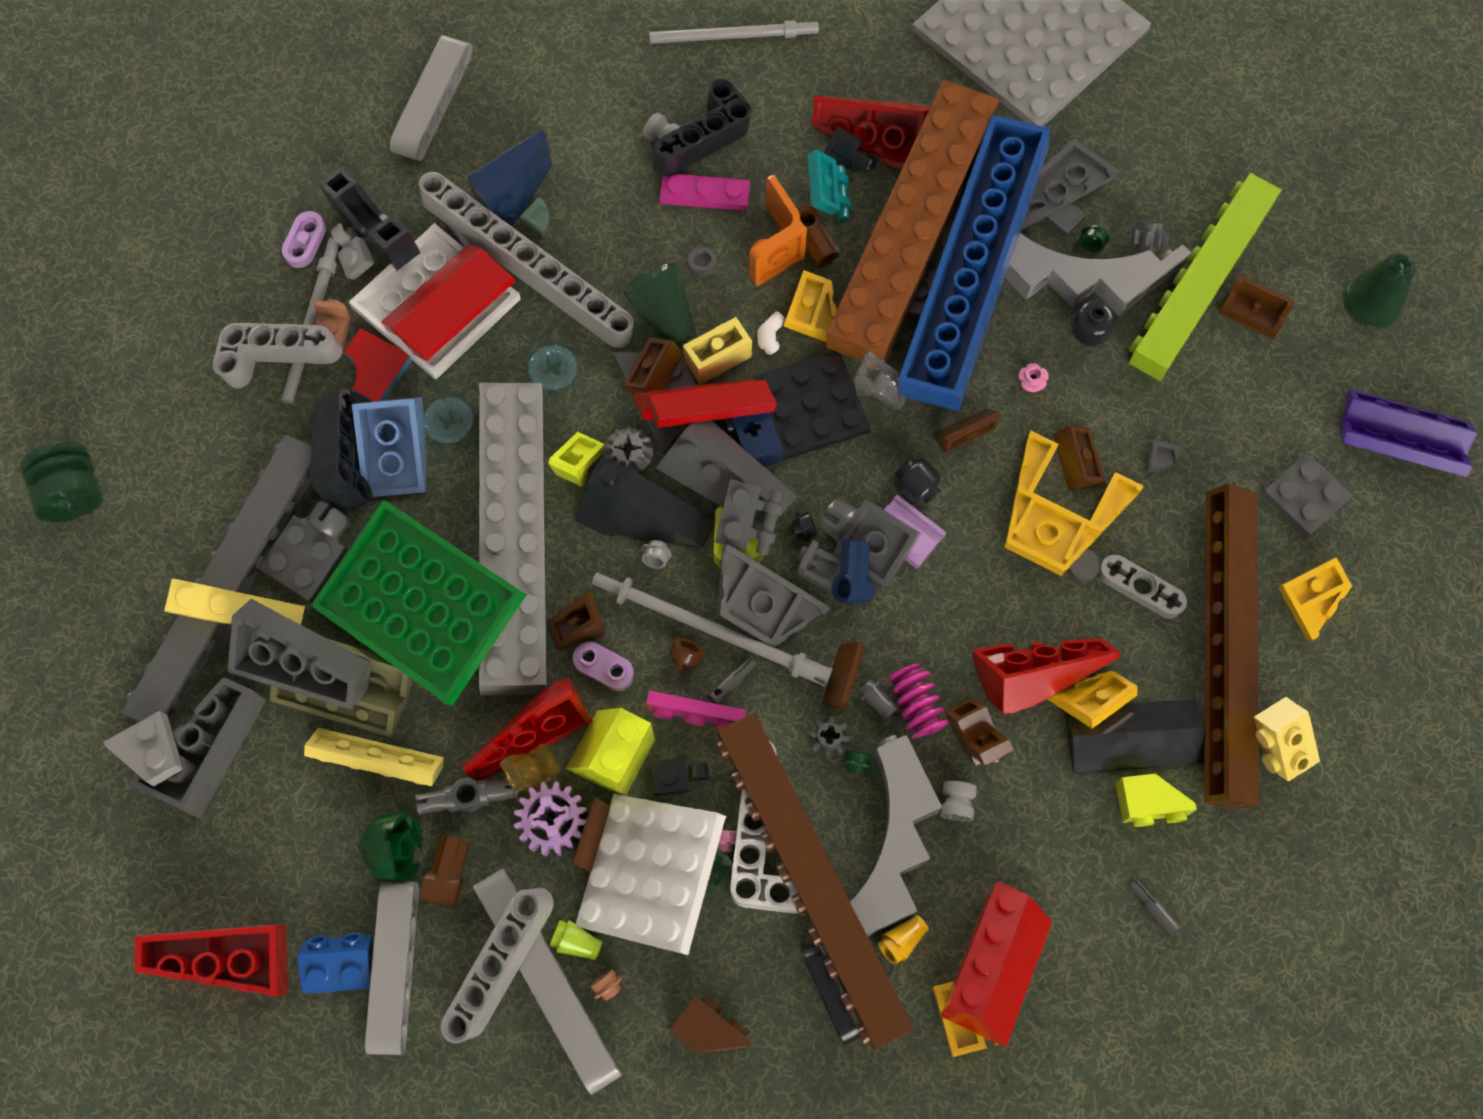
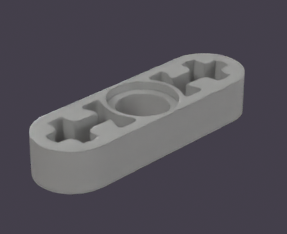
[1098,555,1187,619]

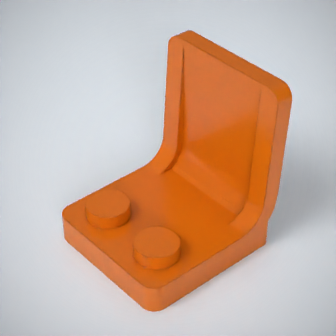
[749,174,807,287]

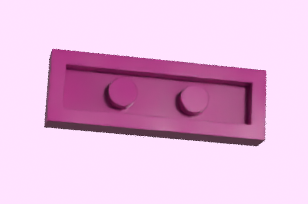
[660,174,750,211]
[646,691,746,729]

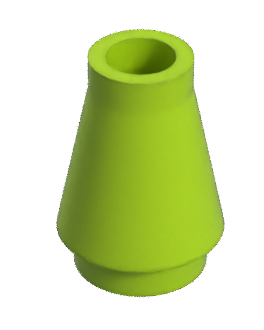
[549,920,603,961]

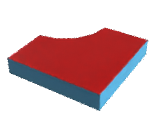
[344,328,412,402]

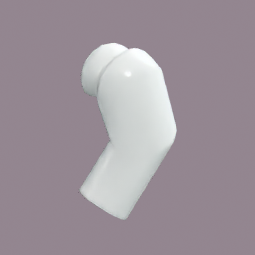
[757,311,785,355]

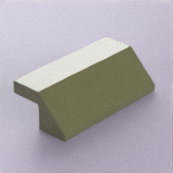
[270,638,412,738]

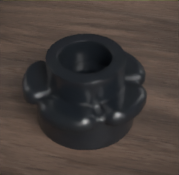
[792,511,818,541]

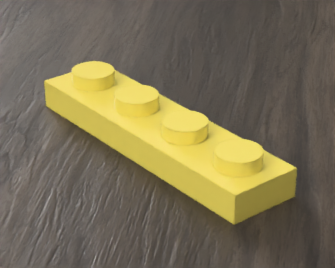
[164,578,305,625]
[304,728,444,786]

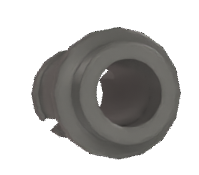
[858,679,899,721]

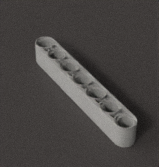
[473,868,622,1095]

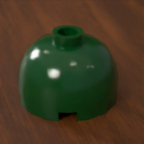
[359,812,423,881]

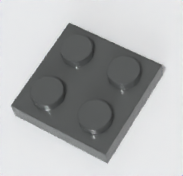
[1262,452,1353,538]

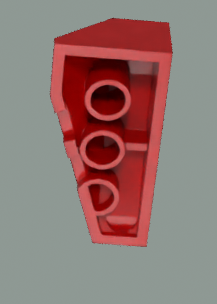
[462,677,593,781]

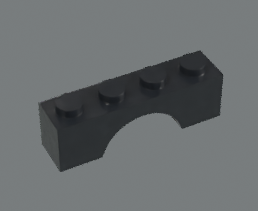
[318,166,420,271]

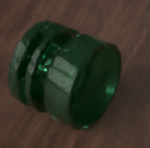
[20,442,103,522]

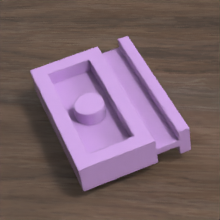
[884,495,946,569]

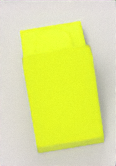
[548,432,605,487]

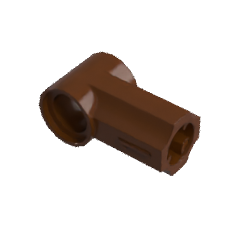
[797,205,839,267]
[420,835,470,908]

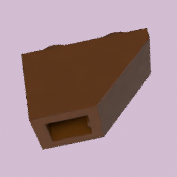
[669,996,751,1054]

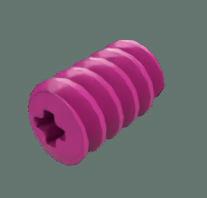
[889,664,949,739]

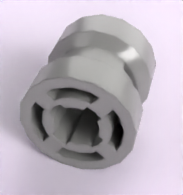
[643,112,680,142]
[940,781,977,822]

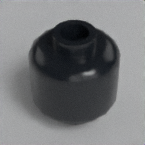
[1072,301,1115,346]
[894,457,941,504]

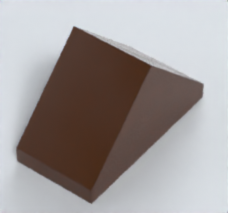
[548,592,605,650]

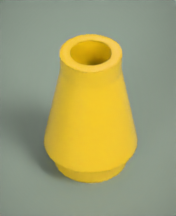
[878,915,929,965]

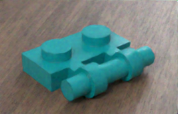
[807,149,851,223]

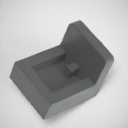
[796,540,841,593]

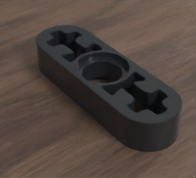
[801,945,859,1046]

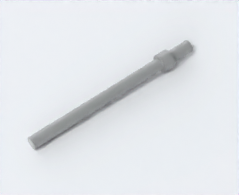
[650,20,819,44]
[281,238,340,404]

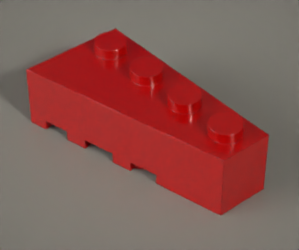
[134,924,288,997]

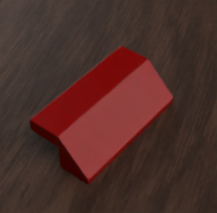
[381,244,516,361]
[633,378,777,428]

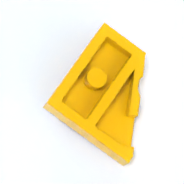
[783,270,837,343]
[1278,557,1352,641]

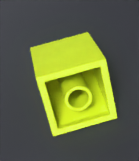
[566,708,655,796]

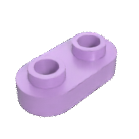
[282,211,326,268]
[573,642,634,691]

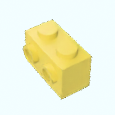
[683,317,752,385]
[1254,697,1320,781]

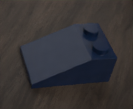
[468,130,552,226]

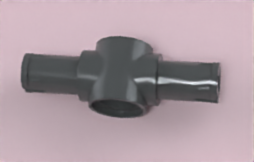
[416,777,520,815]

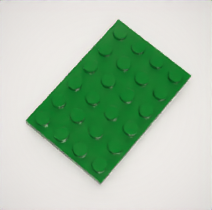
[311,499,527,706]

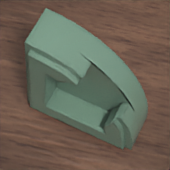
[520,197,550,237]

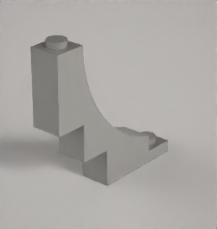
[1005,233,1191,316]
[819,735,942,957]

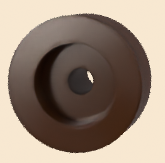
[670,637,704,672]

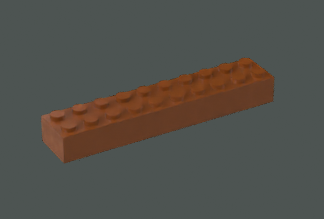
[826,79,999,369]

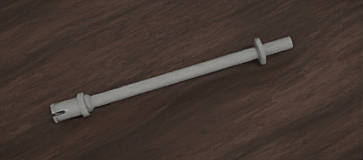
[592,572,833,688]

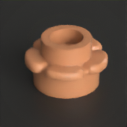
[590,969,622,1001]

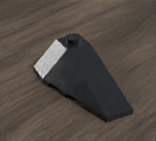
[576,456,715,548]

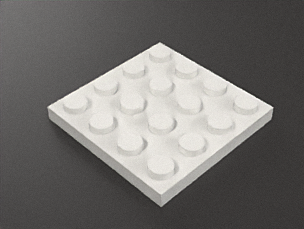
[349,223,521,380]
[576,794,726,955]

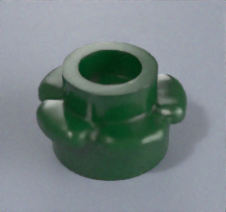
[1080,225,1110,252]
[841,751,873,774]

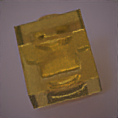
[500,744,560,792]

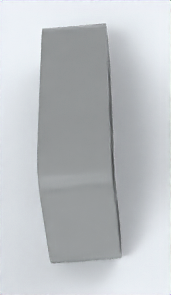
[213,323,343,389]

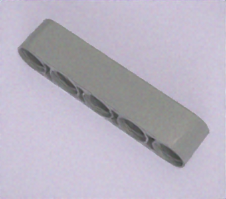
[390,35,472,161]
[365,881,419,1055]
[441,888,554,1043]

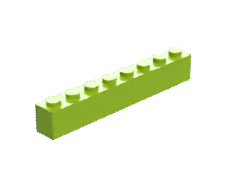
[1129,173,1282,381]

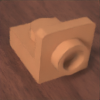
[314,299,351,349]

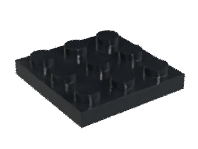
[753,351,871,460]

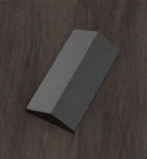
[1065,699,1205,773]

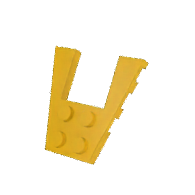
[1004,431,1144,576]

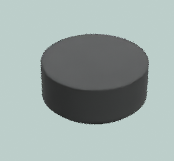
[687,247,717,277]
[1067,549,1101,583]

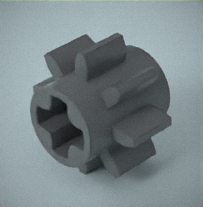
[1130,221,1170,254]
[809,717,850,760]

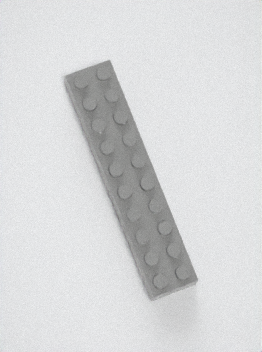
[479,383,546,696]

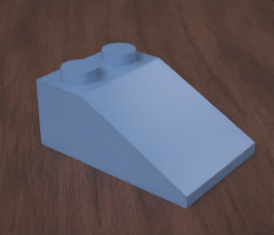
[352,397,426,497]

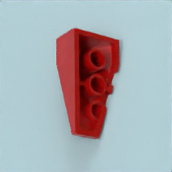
[811,96,931,168]
[972,638,1120,714]

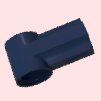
[832,540,875,603]

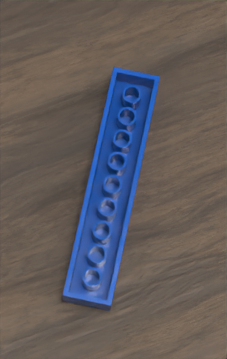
[898,115,1050,412]

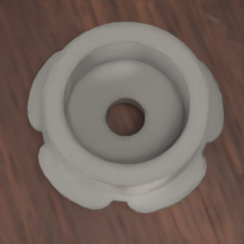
[641,540,672,569]

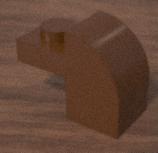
[945,697,1013,766]

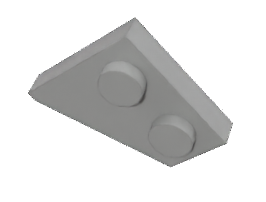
[104,711,183,786]

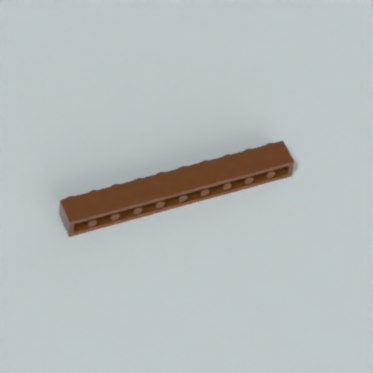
[1204,483,1259,810]
[715,713,914,1051]

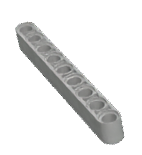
[419,172,633,348]

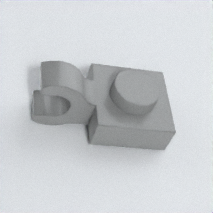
[331,223,374,280]

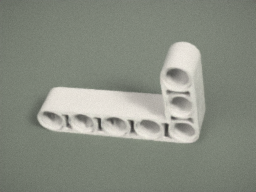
[730,741,806,915]

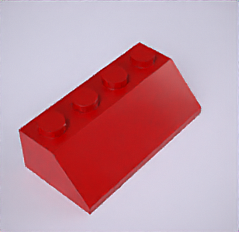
[940,881,1052,1047]

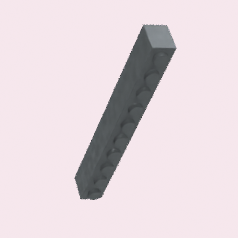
[121,435,312,727]

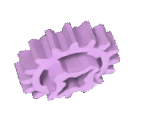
[514,782,588,856]

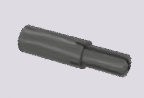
[708,657,757,704]
[1130,880,1181,936]

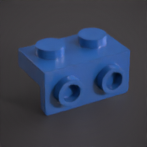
[297,933,373,994]

